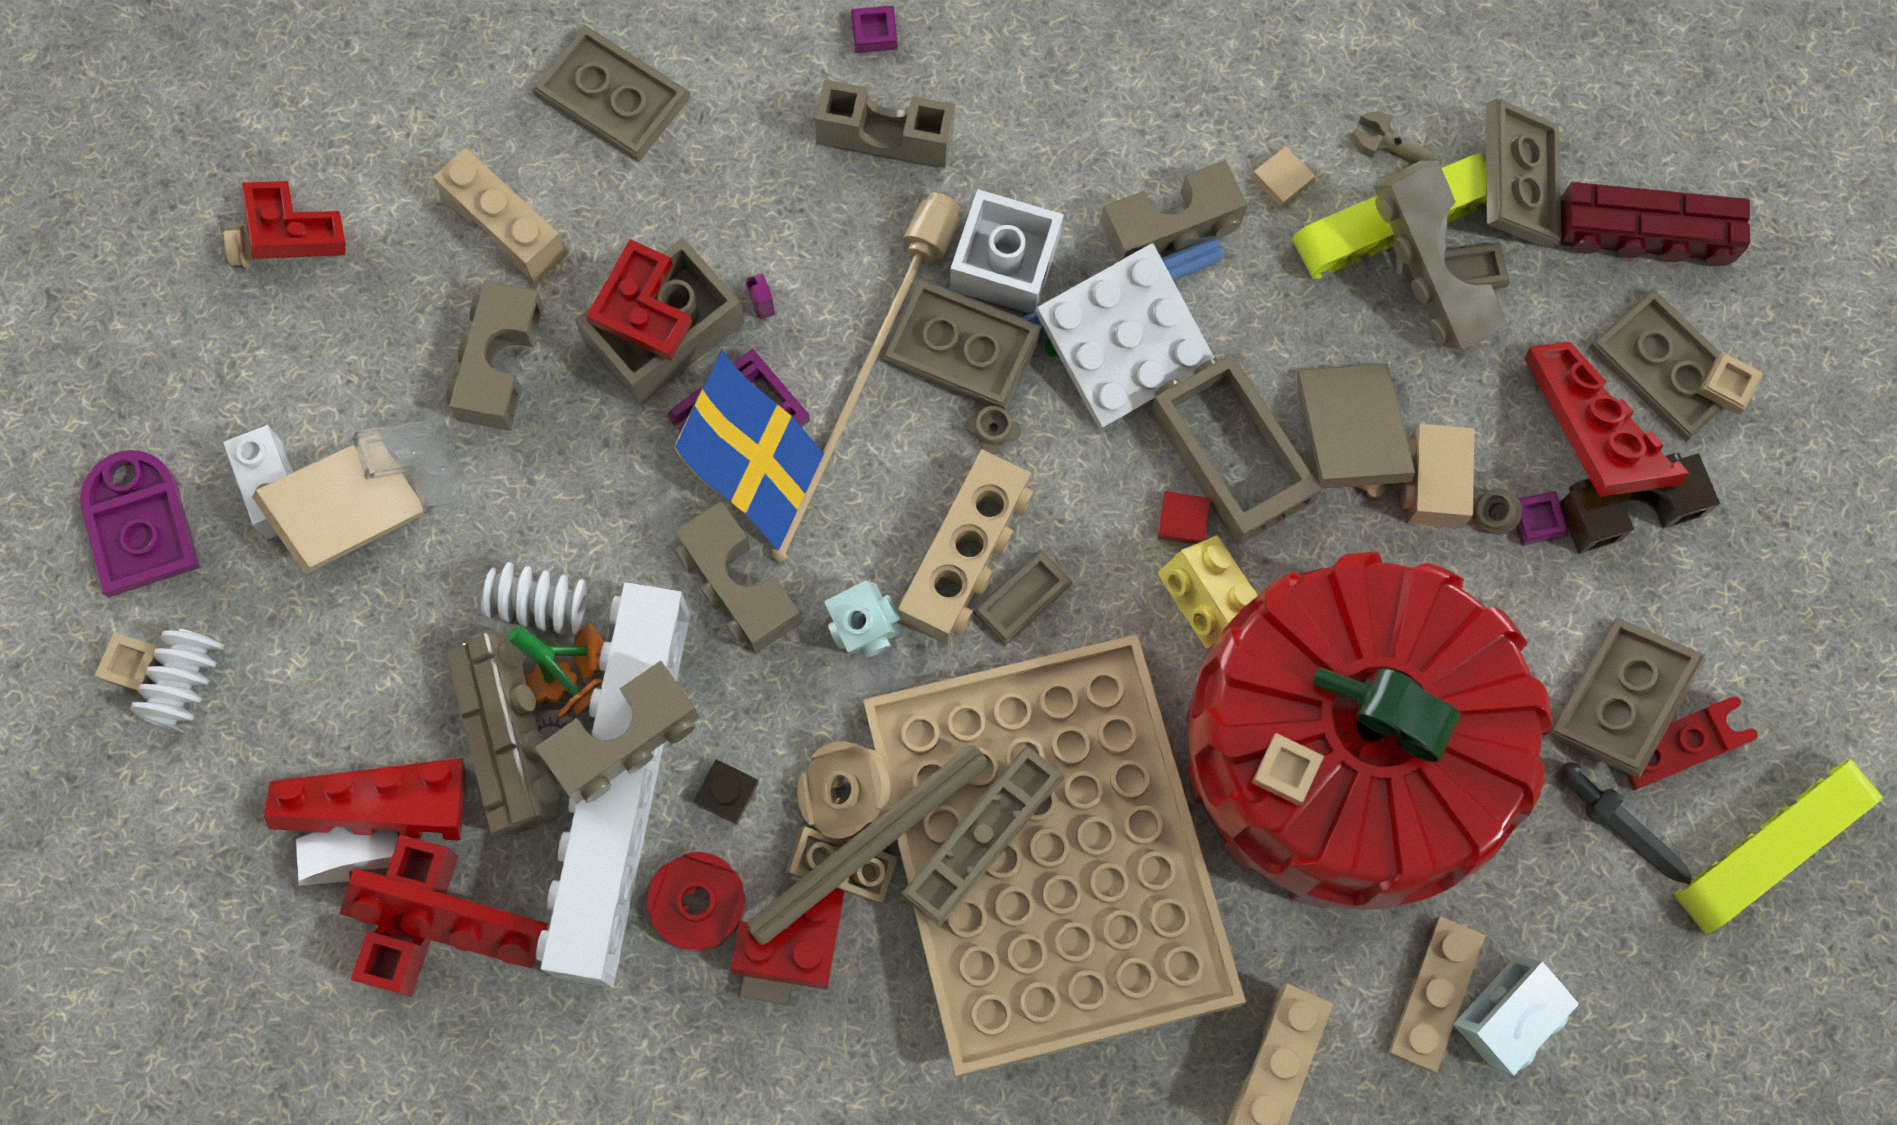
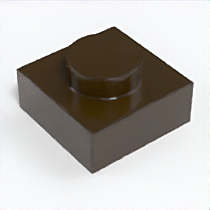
[694,759,760,825]

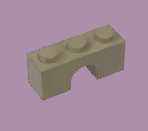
[815,79,955,168]
[1100,160,1248,262]
[446,280,544,431]
[674,501,802,654]
[535,660,699,804]

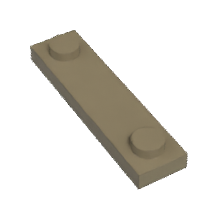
[901,745,1064,928]

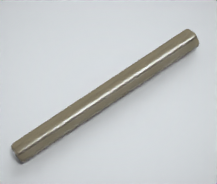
[747,745,987,945]

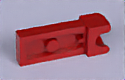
[1625,696,1758,791]

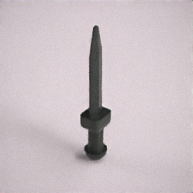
[1556,762,1693,884]

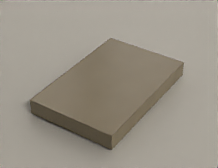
[532,25,691,162]
[1486,98,1561,248]
[882,278,1043,410]
[1588,289,1724,442]
[1297,363,1415,489]
[1550,617,1705,779]

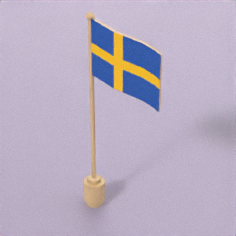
[674,192,961,562]

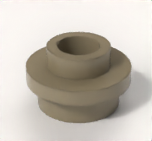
[1474,489,1522,535]

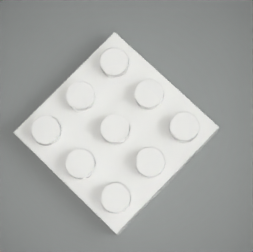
[1034,243,1214,428]

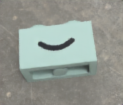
[1453,954,1579,1075]

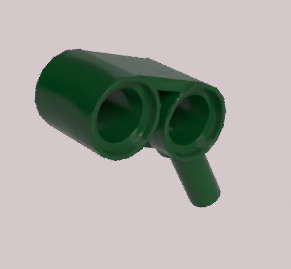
[1313,668,1461,763]

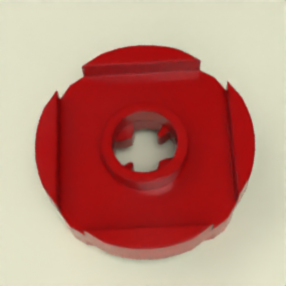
[647,852,746,952]

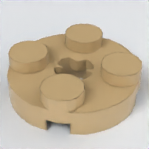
[797,741,890,840]

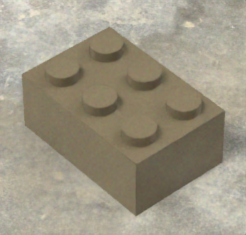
[575,238,745,405]

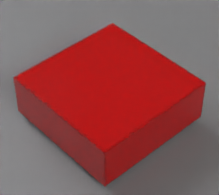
[1158,491,1211,544]

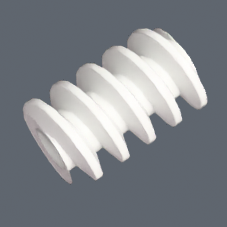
[481,562,587,635]
[130,629,224,735]

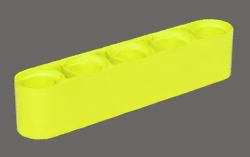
[1292,154,1487,280]
[1673,759,1883,935]

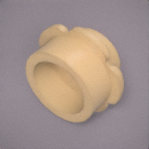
[224,224,254,269]

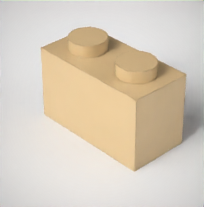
[1400,423,1475,528]

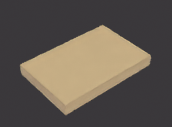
[252,435,427,575]

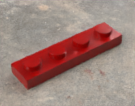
[339,868,548,969]

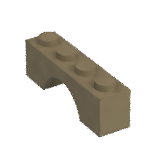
[1373,160,1508,350]

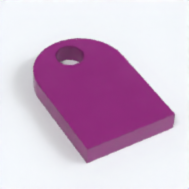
[80,450,200,597]

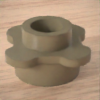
[966,405,1021,454]

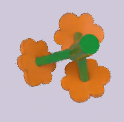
[507,624,604,718]

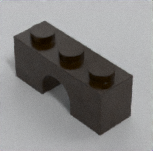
[1560,453,1720,554]

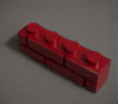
[1561,182,1750,266]

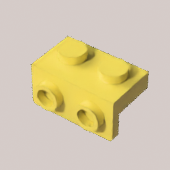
[1158,535,1258,648]

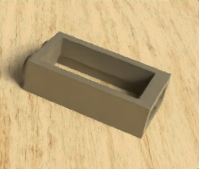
[1151,354,1322,546]

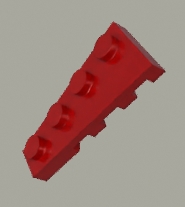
[1524,341,1689,497]
[264,758,466,841]

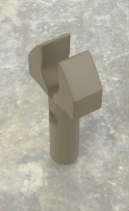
[1352,111,1434,163]

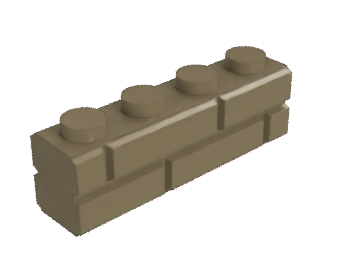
[446,632,560,835]

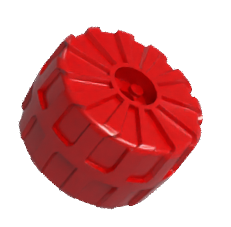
[1187,552,1552,910]

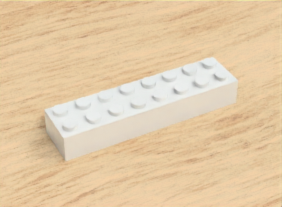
[536,582,690,988]

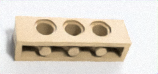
[898,449,1034,644]

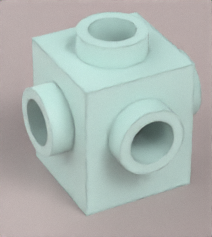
[824,580,900,658]

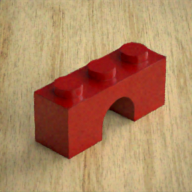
[351,835,458,998]

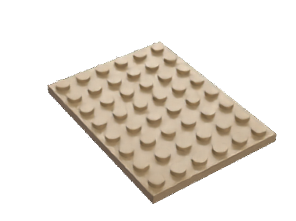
[863,634,1246,1079]

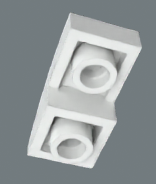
[296,827,398,886]

